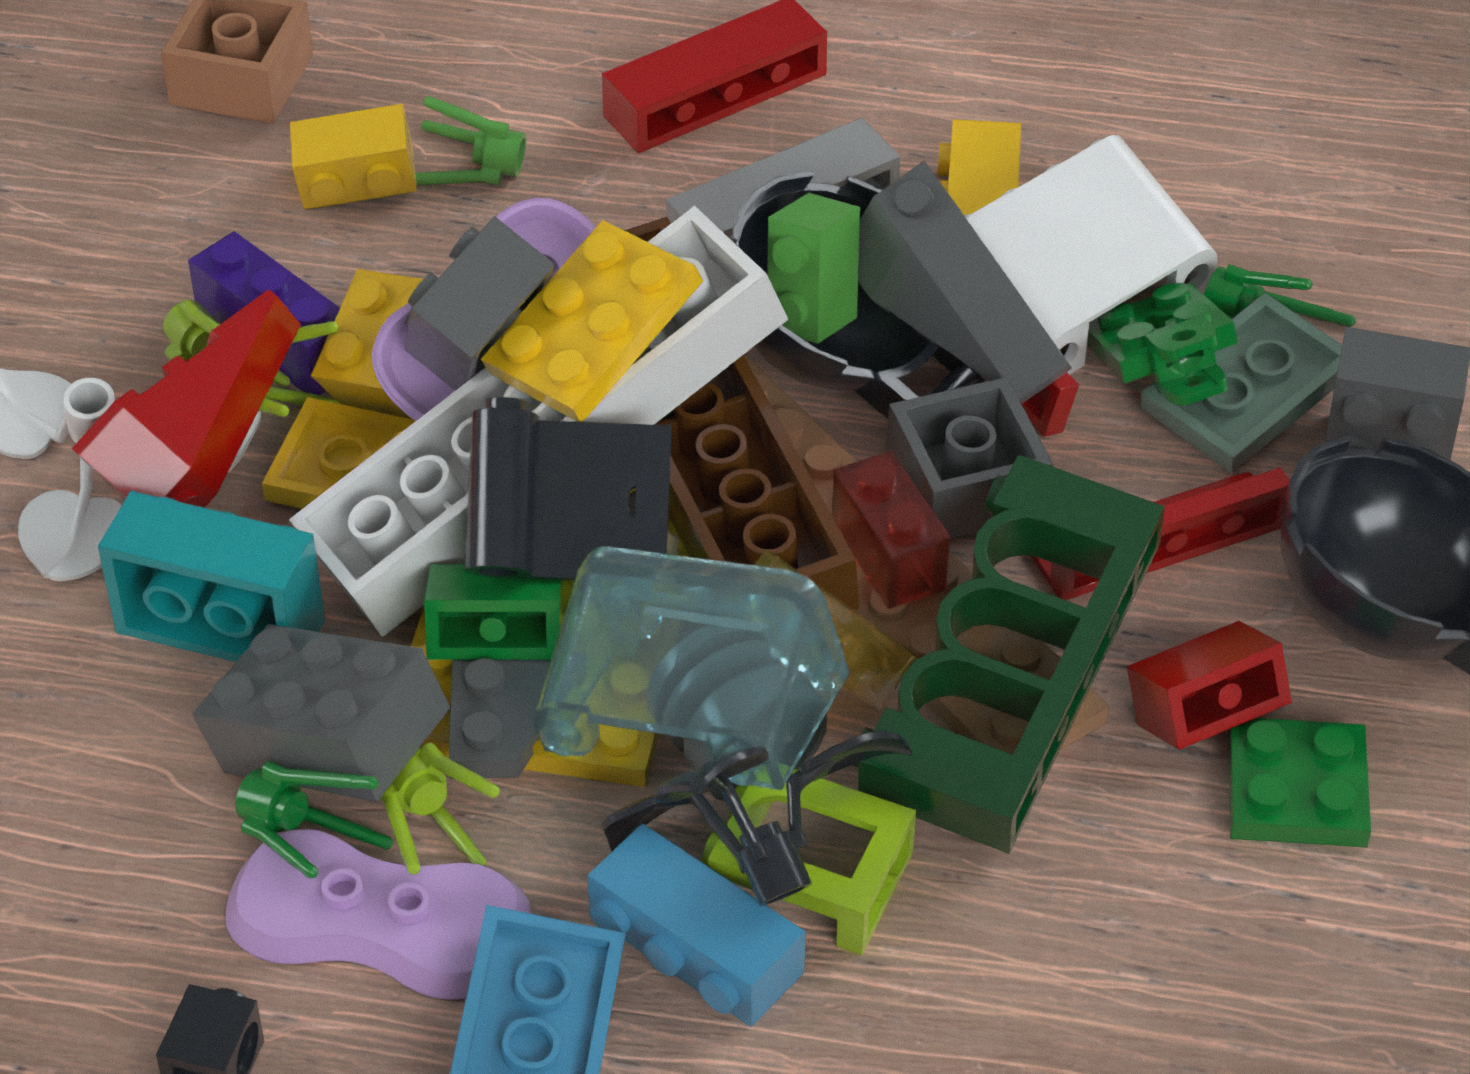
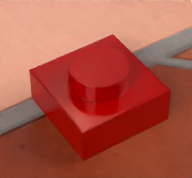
[1021,372,1079,437]

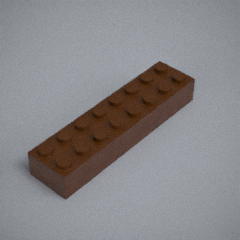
[624,217,859,640]

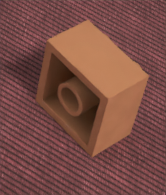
[161,0,313,124]

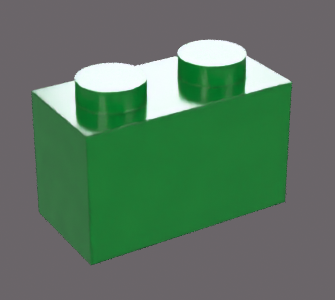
[424,564,564,660]

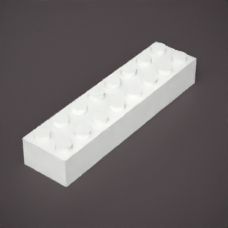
[289,206,788,637]

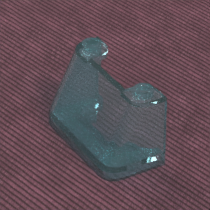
[533,546,850,790]

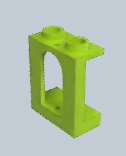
[701,760,916,955]

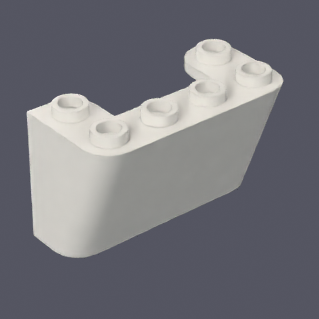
[964,135,1218,375]

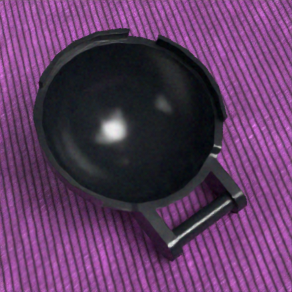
[730,171,986,420]
[1281,436,1470,675]

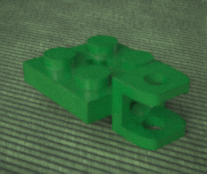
[1087,283,1238,406]

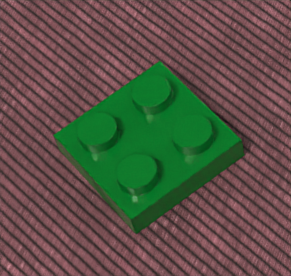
[1228,718,1371,848]

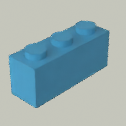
[587,823,806,1027]

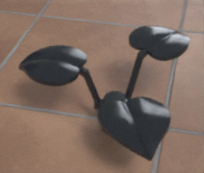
[601,731,912,906]

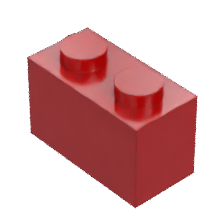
[1126,620,1292,750]

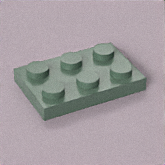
[1140,293,1342,473]

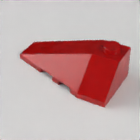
[72,289,301,508]

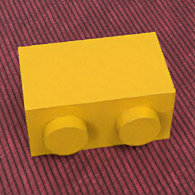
[290,104,417,210]

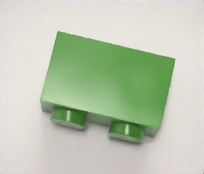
[767,193,860,344]

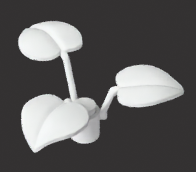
[0,368,261,581]

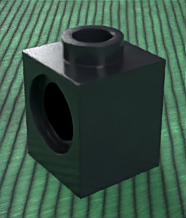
[156,984,264,1074]

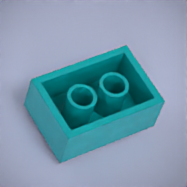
[98,491,325,662]

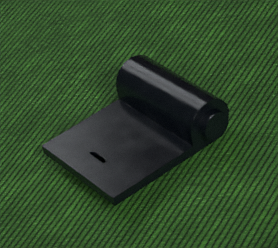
[464,397,672,584]

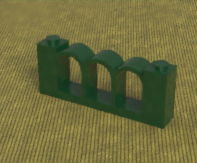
[852,455,1165,854]

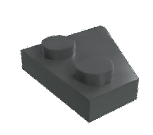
[449,655,582,779]

